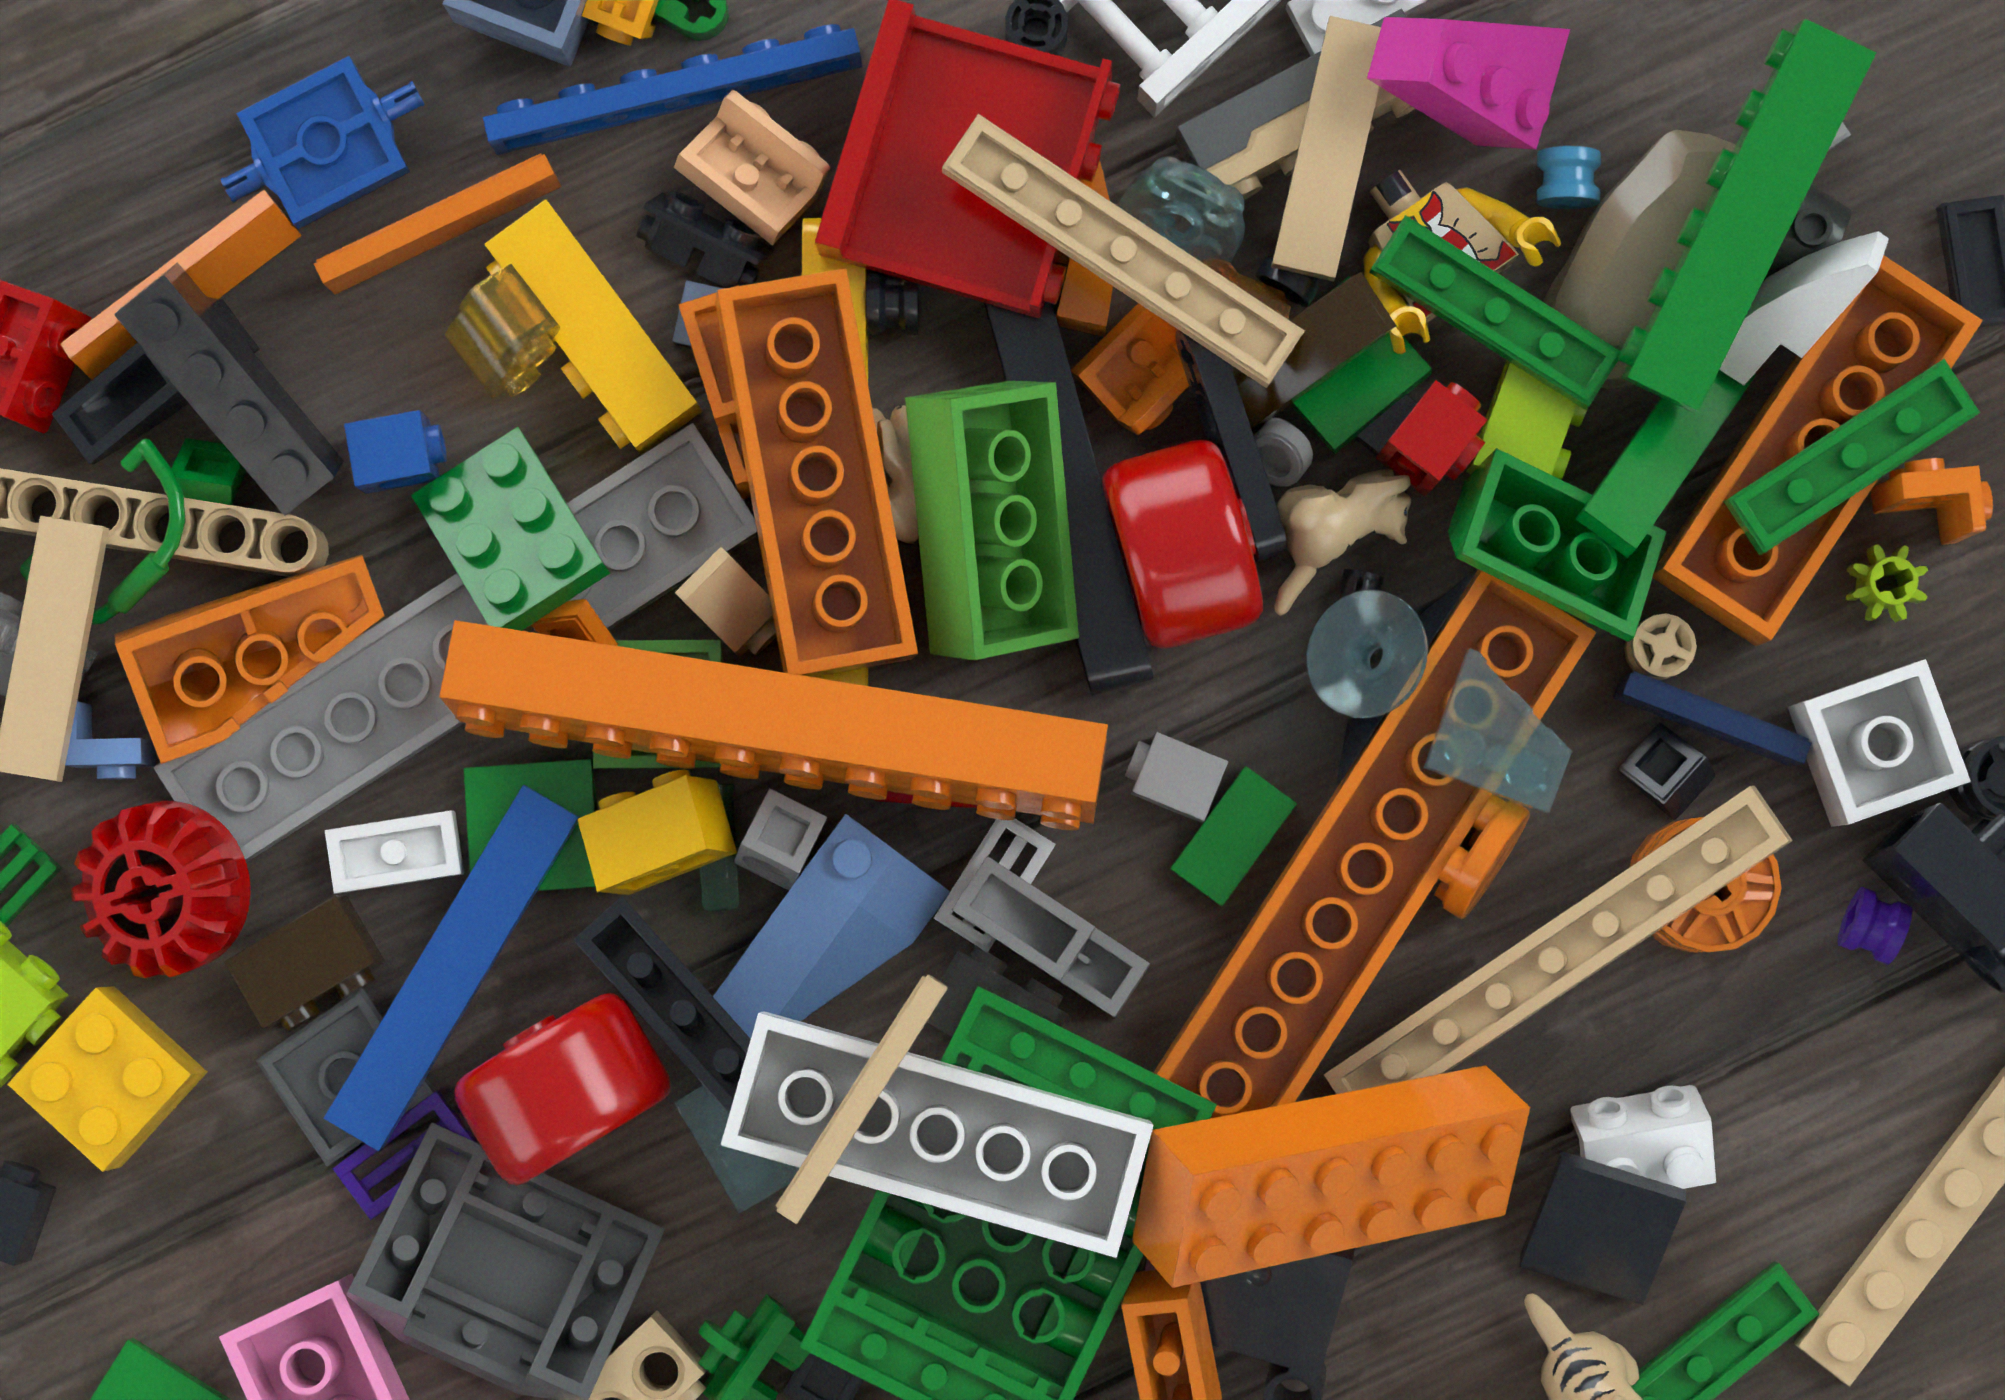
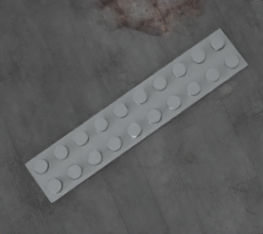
[153,423,758,863]

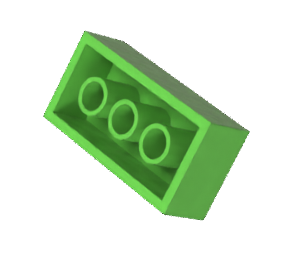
[905,381,1079,660]

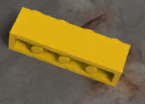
[484,199,702,455]

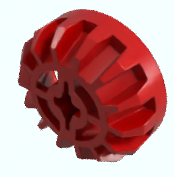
[71,801,251,978]

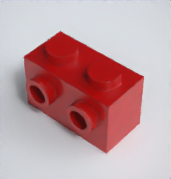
[1375,380,1487,496]

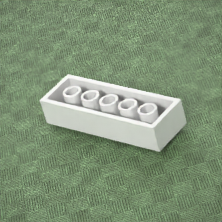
[721,1011,1153,1258]

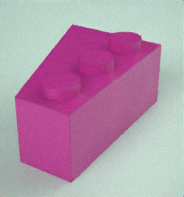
[1367,17,1570,150]

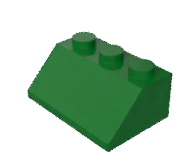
[1448,448,1666,642]

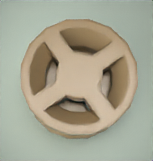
[1624,613,1697,680]

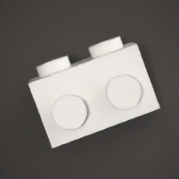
[1570,1085,1716,1189]

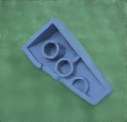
[713,814,950,1039]

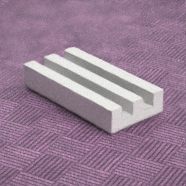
[934,819,1056,952]

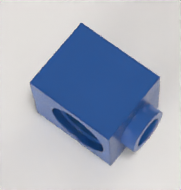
[344,410,447,494]

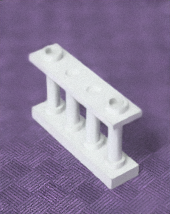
[1059,0,1282,118]

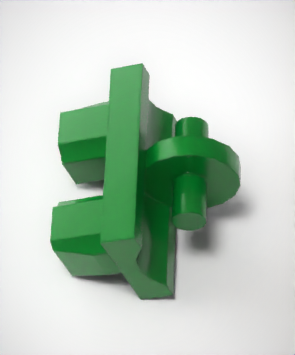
[698,1294,809,1400]

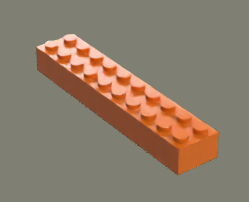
[1153,569,1597,1119]
[439,620,1108,831]

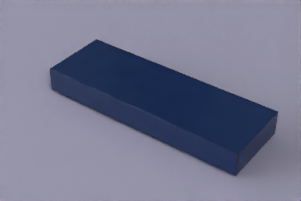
[1613,671,1812,767]

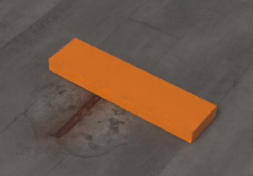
[314,153,562,295]
[60,190,302,380]

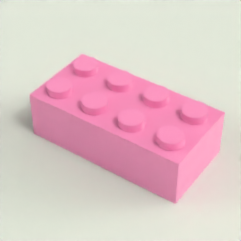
[219,1274,410,1400]

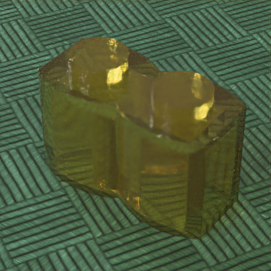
[445,264,560,398]

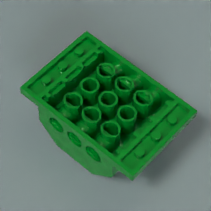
[799,986,1217,1400]

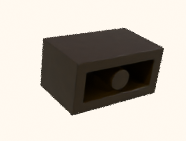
[224,895,385,1032]

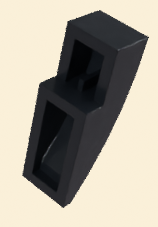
[52,297,260,464]

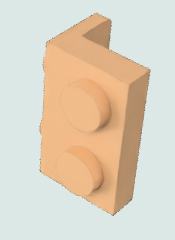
[674,90,830,245]

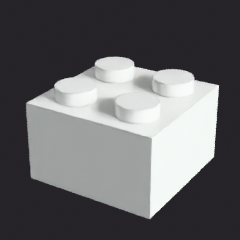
[1788,659,1971,827]

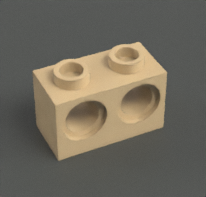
[589,1310,706,1400]

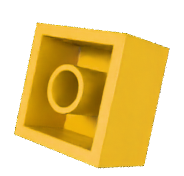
[7,986,207,1172]

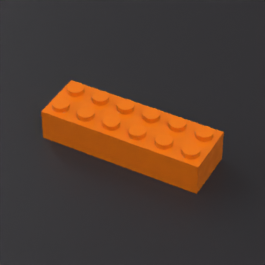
[1653,255,1983,646]
[715,268,918,677]
[1132,1065,1530,1288]

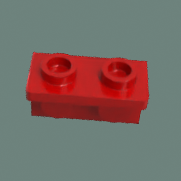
[0,280,92,433]

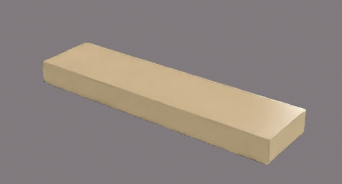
[1271,16,1381,281]
[0,516,109,782]
[776,974,949,1224]

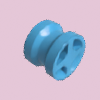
[1536,146,1601,209]

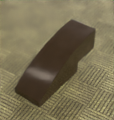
[1230,272,1397,431]

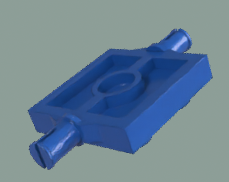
[220,56,425,229]

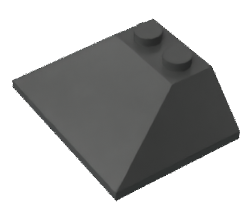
[346,1122,665,1400]

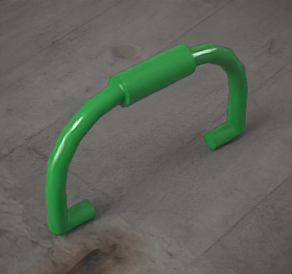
[20,439,186,625]

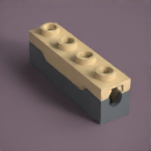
[1175,8,1416,206]

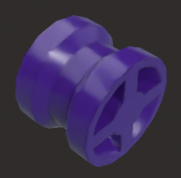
[1837,887,1913,965]

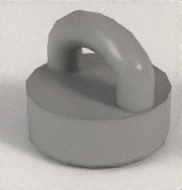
[1254,418,1313,486]

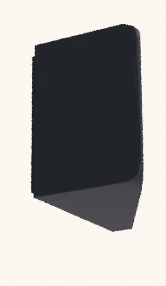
[1618,722,1715,820]

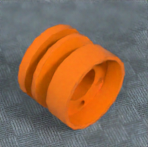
[1629,817,1782,952]

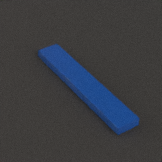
[323,784,580,1151]

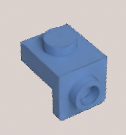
[65,701,156,780]

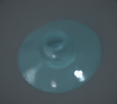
[1307,590,1428,718]

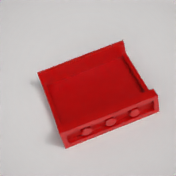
[815,0,1121,319]

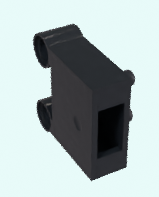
[1862,803,2005,993]
[1200,1248,1355,1400]

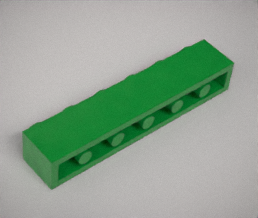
[1618,19,1877,412]

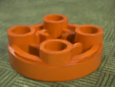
[1434,794,1530,920]

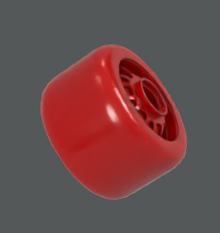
[1102,440,1263,649]
[454,993,671,1186]

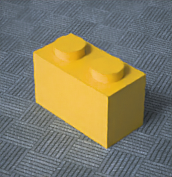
[577,770,737,895]

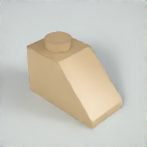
[675,547,776,658]

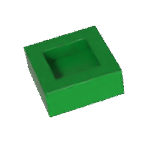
[171,438,247,505]

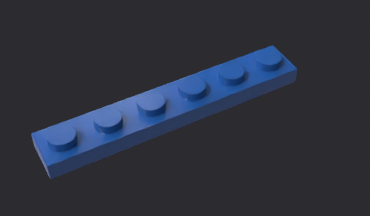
[483,24,863,155]

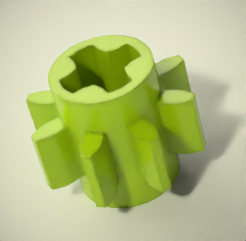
[1846,544,1928,623]

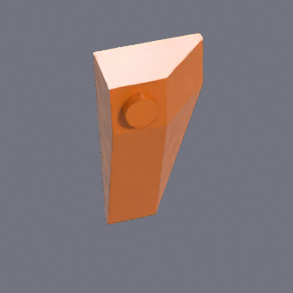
[114,555,384,764]

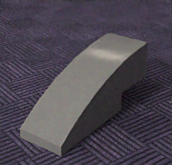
[952,856,1150,1018]

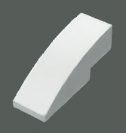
[1720,231,1889,385]

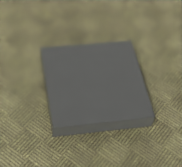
[255,987,435,1166]

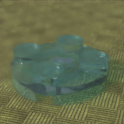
[1118,157,1245,275]

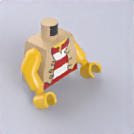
[1363,170,1561,354]

